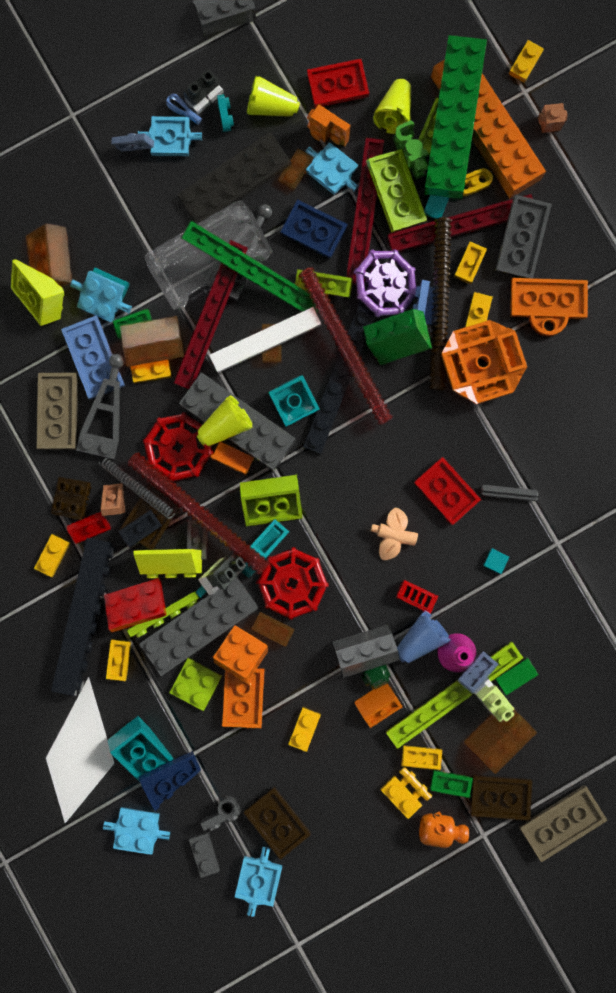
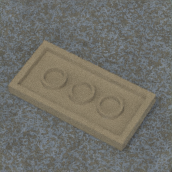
[37,373,78,449]
[519,785,608,862]

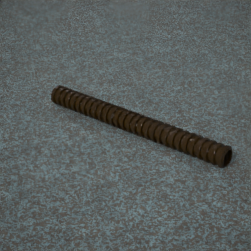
[429,217,452,390]

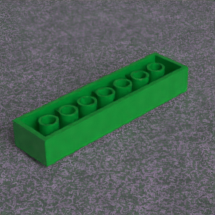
[425,35,487,199]

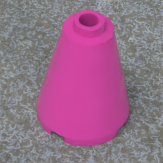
[438,634,476,672]

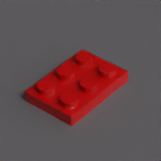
[307,59,369,108]
[414,457,481,525]
[104,578,167,632]

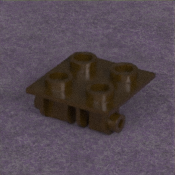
[51,477,92,520]

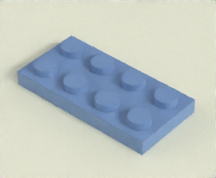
[61,315,125,400]

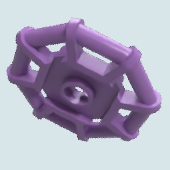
[354,249,417,317]

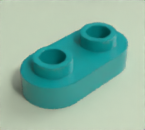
[217,94,234,132]

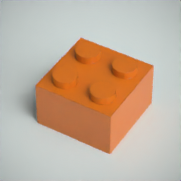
[213,625,268,684]

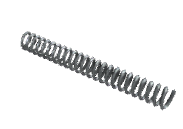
[99,458,175,519]

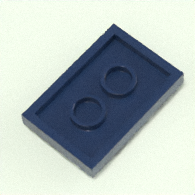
[280,199,348,259]

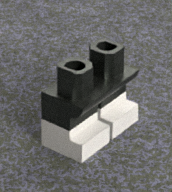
[184,69,224,115]
[198,554,246,595]

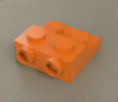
[307,105,350,147]

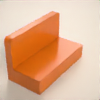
[210,442,254,475]
[354,684,402,728]

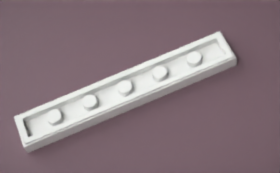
[210,307,321,373]

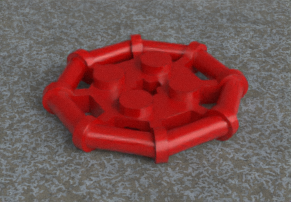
[143,412,214,483]
[256,547,329,620]

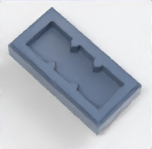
[111,133,154,152]
[458,651,498,694]

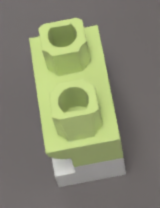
[474,678,514,722]

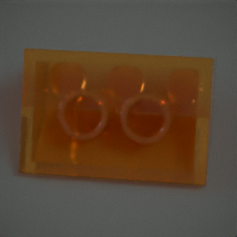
[26,224,72,287]
[120,316,185,367]
[464,710,537,774]

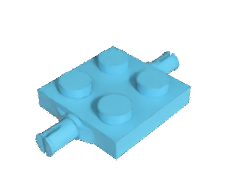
[138,116,202,156]
[305,142,359,195]
[70,271,132,322]
[103,807,170,855]
[235,847,282,917]

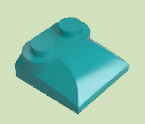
[268,375,319,426]

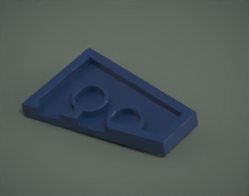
[139,751,201,811]

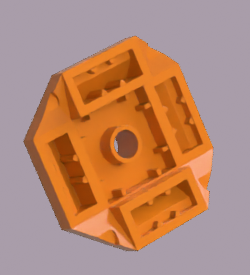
[441,320,527,405]

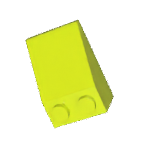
[11,259,64,326]

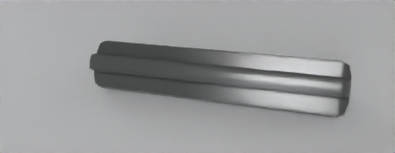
[481,485,538,501]

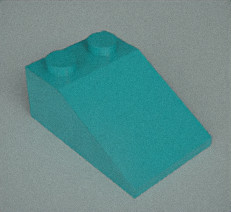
[107,716,175,782]

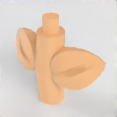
[371,508,418,560]

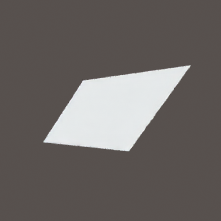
[46,677,114,823]

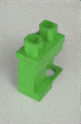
[393,120,428,180]

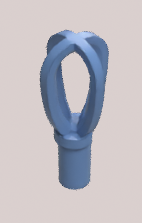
[166,94,202,125]

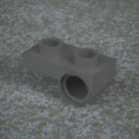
[200,796,241,831]

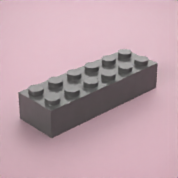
[179,372,296,472]
[139,577,259,676]

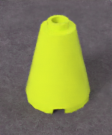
[247,76,300,116]
[373,79,411,134]
[197,395,253,446]

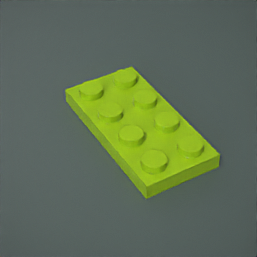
[366,149,427,233]

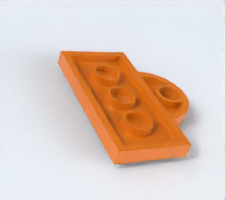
[510,278,588,337]

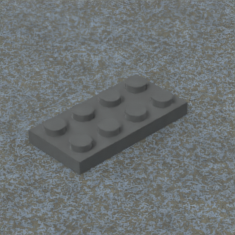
[495,195,552,279]

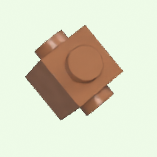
[538,103,567,133]

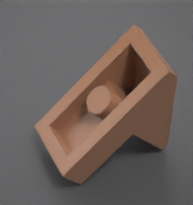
[101,483,125,516]

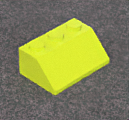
[134,549,202,578]

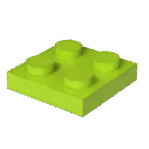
[170,658,222,711]

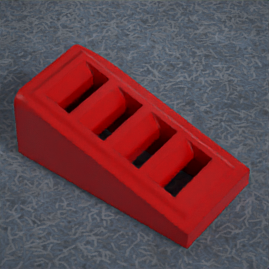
[396,580,438,614]

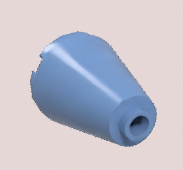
[397,611,450,663]

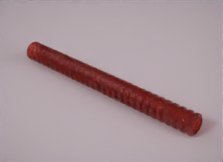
[298,267,393,425]
[128,452,270,575]

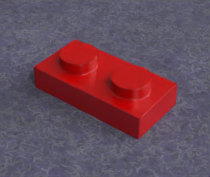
[67,512,111,544]

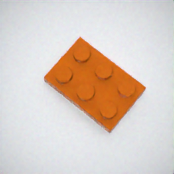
[222,668,265,728]

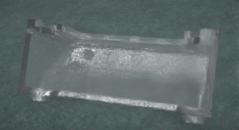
[145,200,273,310]

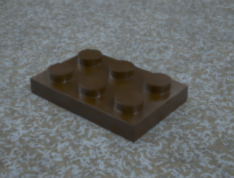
[120,481,183,550]
[470,775,532,820]
[244,786,311,860]

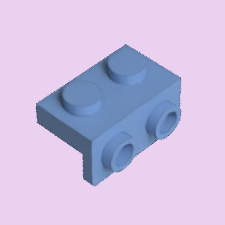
[413,280,434,326]

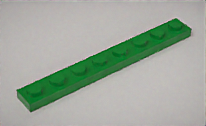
[181,221,323,314]

